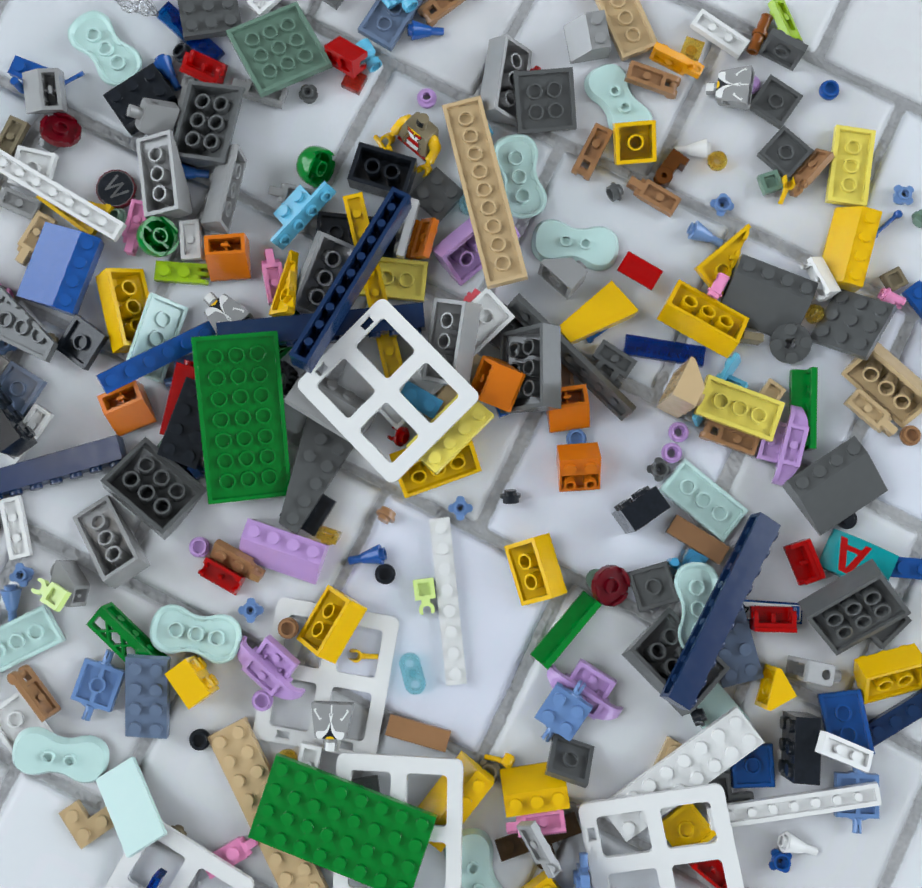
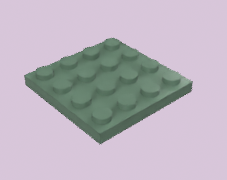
[226,1,332,98]

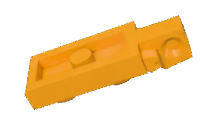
[649,42,705,79]

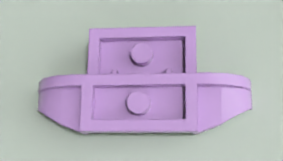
[756,405,810,486]
[237,635,306,700]
[547,658,624,720]

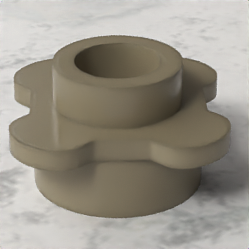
[479,760,500,783]

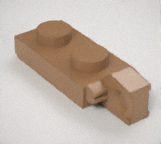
[788,148,834,197]
[626,176,682,218]
[210,539,266,583]

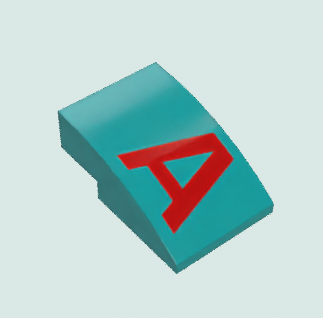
[819,529,899,581]

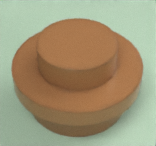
[899,425,921,446]
[376,506,396,524]
[278,618,299,639]

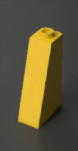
[559,280,639,345]

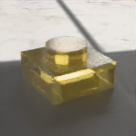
[680,36,705,61]
[316,526,342,545]

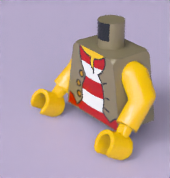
[380,112,441,177]

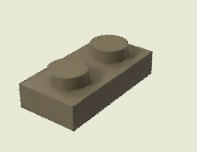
[0,115,31,157]

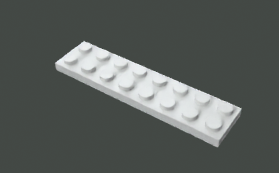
[379,287,515,430]
[607,705,765,842]

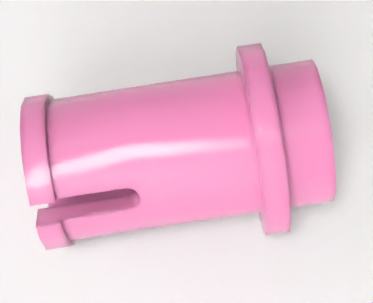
[707,273,730,300]
[877,287,906,309]

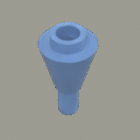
[686,220,723,247]
[0,584,22,622]

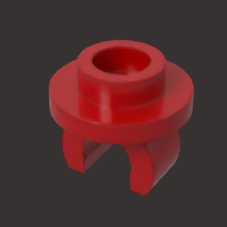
[387,426,410,447]

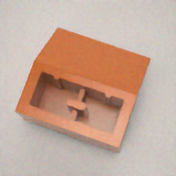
[204,233,251,282]
[471,355,526,412]
[97,380,157,436]
[546,384,590,433]
[557,442,601,492]

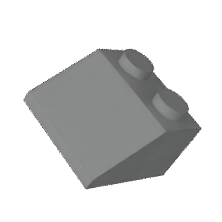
[563,10,612,64]
[538,258,588,300]

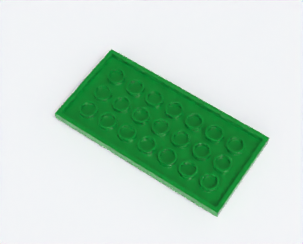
[191,331,291,505]
[248,753,438,888]

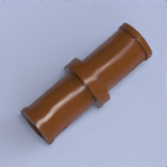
[746,13,773,55]

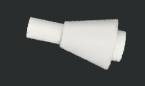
[674,138,711,159]
[778,831,818,856]

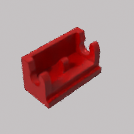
[324,36,368,79]
[179,49,228,84]
[617,251,663,291]
[783,538,826,585]
[198,557,246,595]
[749,606,797,633]
[688,859,727,888]

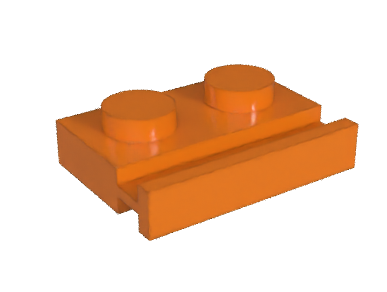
[405,217,439,260]

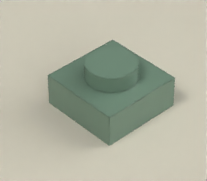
[756,169,783,196]

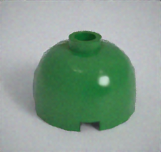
[296,146,335,188]
[136,216,179,257]

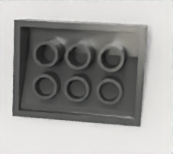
[174,80,245,167]
[721,254,819,344]
[500,322,561,414]
[782,436,888,536]
[100,437,207,540]
[798,559,911,656]
[621,607,730,716]

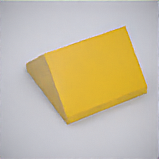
[755,664,797,711]

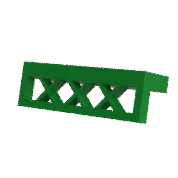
[789,367,818,451]
[530,590,602,670]
[86,602,167,662]

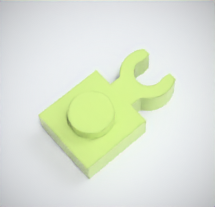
[413,577,436,615]
[31,578,72,612]

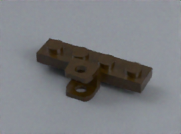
[495,812,582,869]

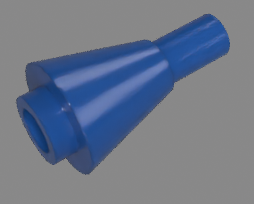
[407,20,444,41]
[153,54,182,91]
[181,163,209,180]
[348,544,387,565]

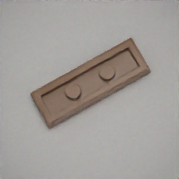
[666,515,730,565]
[385,713,451,752]

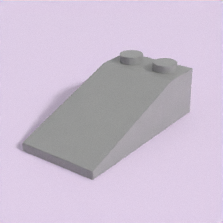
[136,130,192,220]
[72,495,150,589]

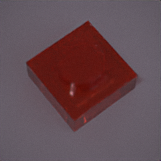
[341,73,368,95]

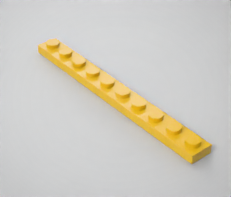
[342,192,403,378]

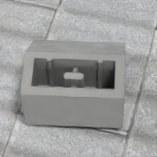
[22,68,68,114]
[50,560,90,607]

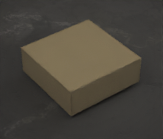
[879,266,909,292]
[739,331,764,346]

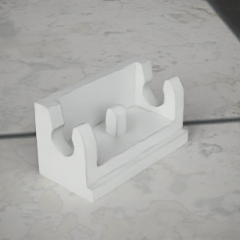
[800,256,841,302]

